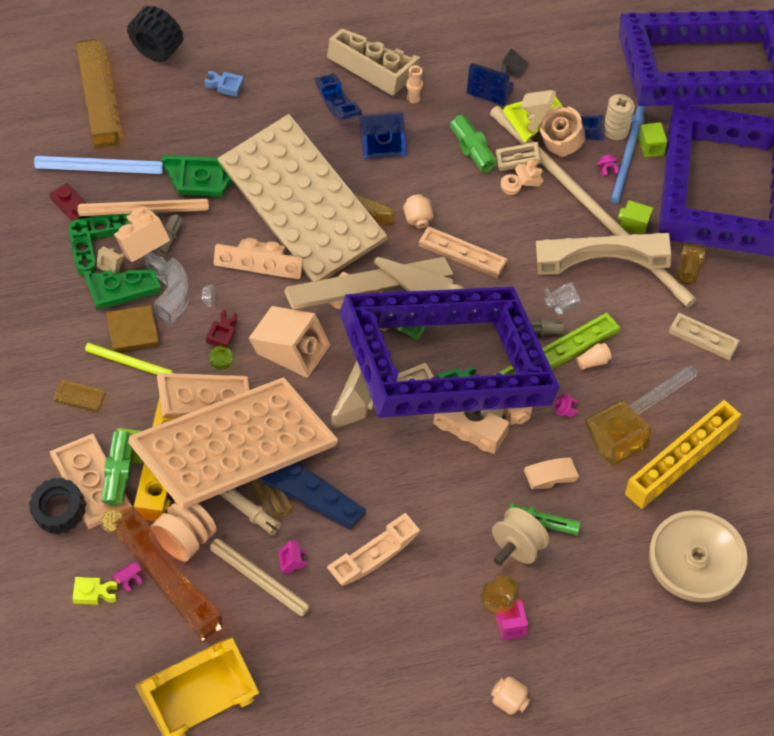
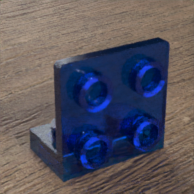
[466,63,514,106]

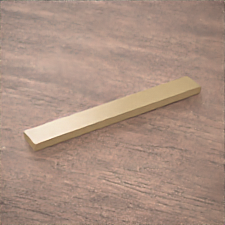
[284,257,453,310]

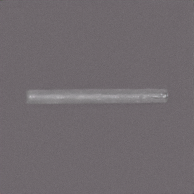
[589,365,697,443]

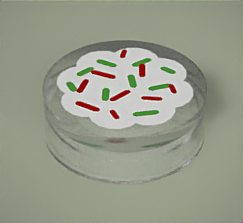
[202,284,215,307]

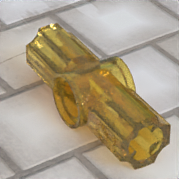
[677,243,706,285]

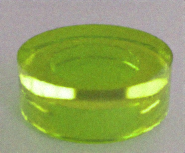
[209,346,232,369]

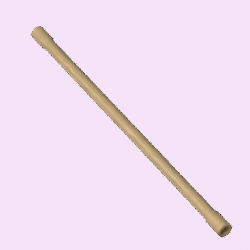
[490,106,696,308]

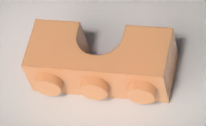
[433,412,510,455]

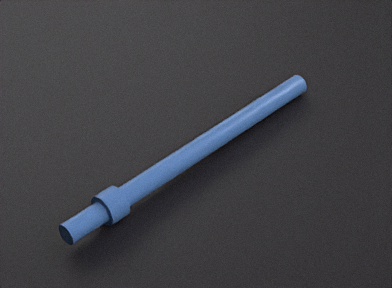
[611,106,646,204]

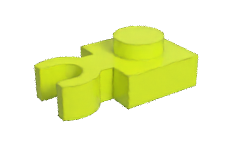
[73,577,118,605]

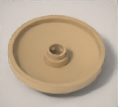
[649,511,747,602]

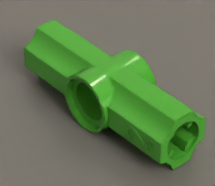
[450,115,497,173]
[101,431,134,506]

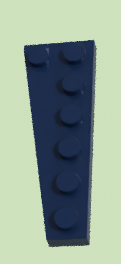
[257,462,366,530]

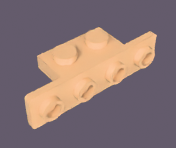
[213,238,303,279]

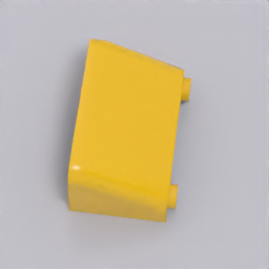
[135,638,259,736]

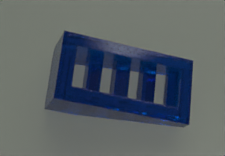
[580,115,604,141]

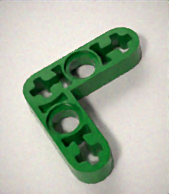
[68,214,130,276]

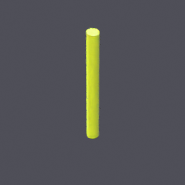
[85,343,173,375]

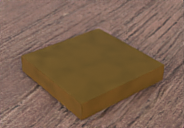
[106,305,159,353]

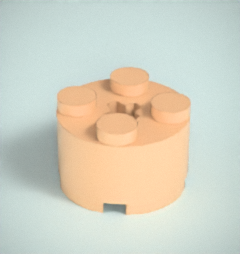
[540,106,586,157]

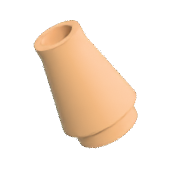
[576,343,612,370]

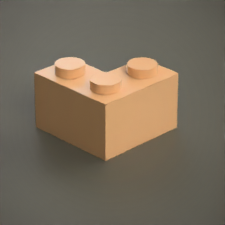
[114,206,170,262]

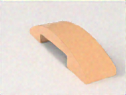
[327,513,420,586]

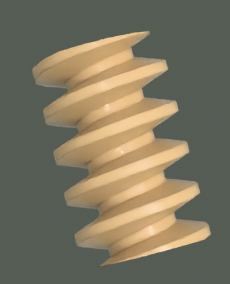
[604,94,635,140]

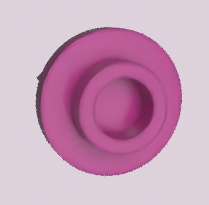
[597,154,618,177]
[554,393,578,417]

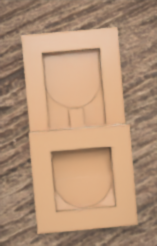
[524,457,579,489]

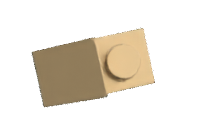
[521,90,556,132]

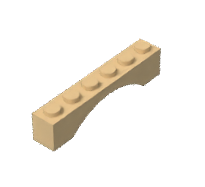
[536,233,671,275]

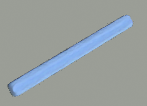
[34,156,163,174]

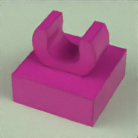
[278,540,308,574]
[110,562,142,592]

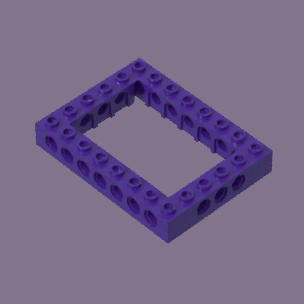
[618,9,774,106]
[658,104,774,257]
[339,287,560,418]

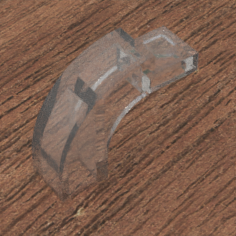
[144,252,189,327]

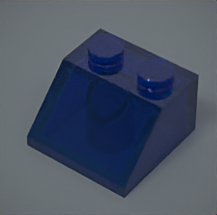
[358,111,406,159]

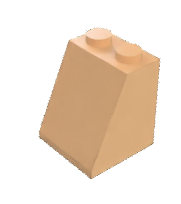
[249,306,331,378]

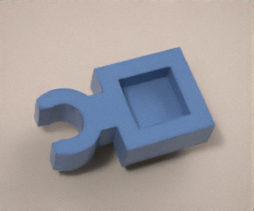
[204,71,244,97]

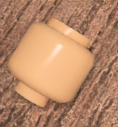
[403,194,434,229]
[491,676,530,715]

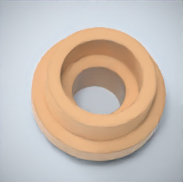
[501,174,522,195]

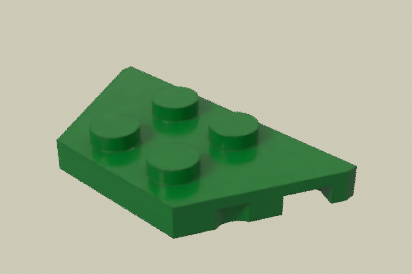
[161,155,233,197]

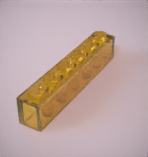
[76,38,122,149]

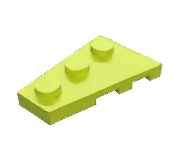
[503,96,564,143]

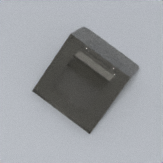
[501,49,529,79]

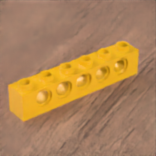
[134,397,175,521]
[625,400,741,509]

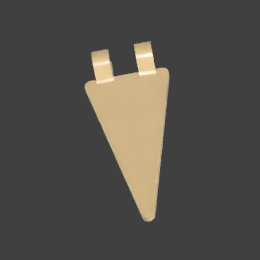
[374,257,465,291]

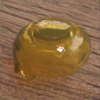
[480,575,519,614]

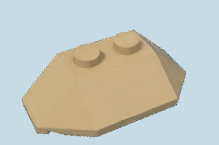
[331,361,374,429]

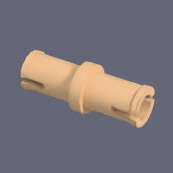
[406,65,423,103]

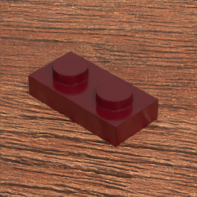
[49,183,91,221]

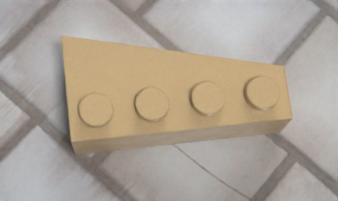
[327,29,420,96]

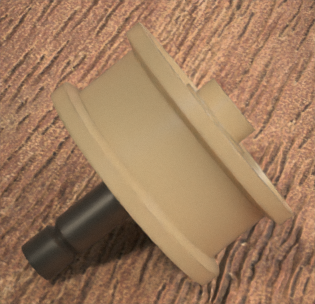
[492,508,550,566]

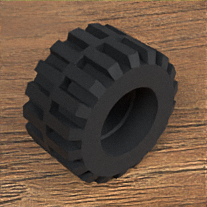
[127,5,184,62]

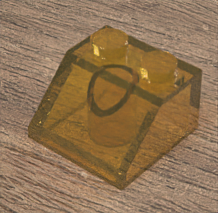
[585,400,651,466]

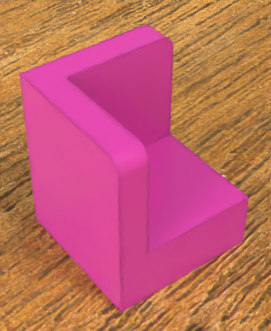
[496,600,528,640]

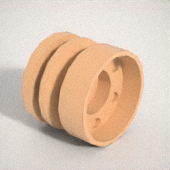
[150,502,216,562]

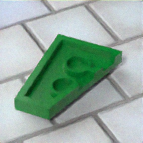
[83,270,161,310]

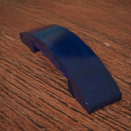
[315,73,362,120]

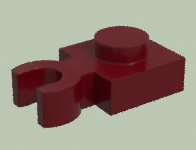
[206,310,238,349]

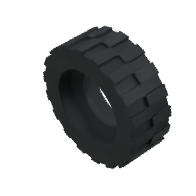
[29,477,86,534]

